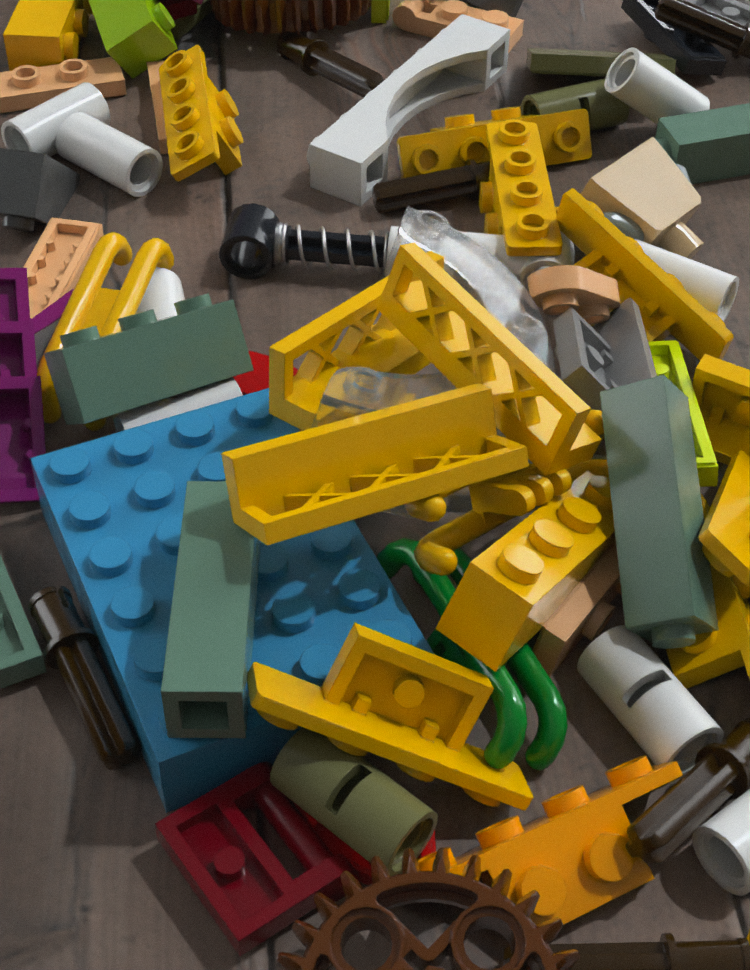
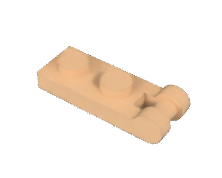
[392,0,524,53]

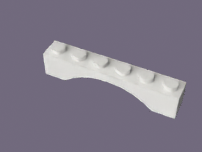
[307,14,510,206]

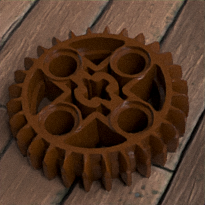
[210,0,372,37]
[276,847,580,970]

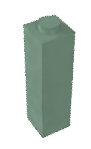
[655,103,750,184]
[600,374,719,649]
[161,481,261,738]

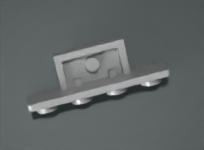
[553,298,657,411]

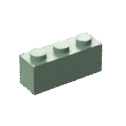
[44,293,254,425]

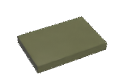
[526,48,676,77]

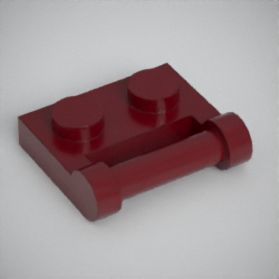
[155,762,359,957]

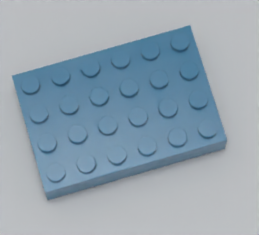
[30,388,434,813]

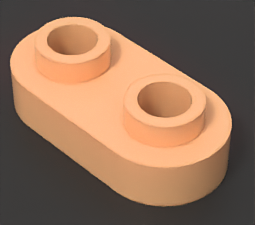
[527,265,620,325]

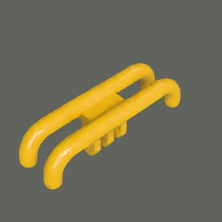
[37,232,174,431]
[404,409,609,576]

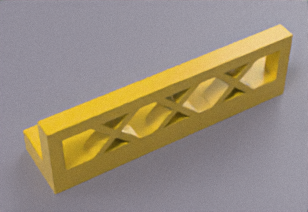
[377,242,602,476]
[269,251,444,431]
[221,383,529,546]

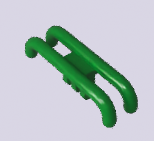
[376,538,568,771]

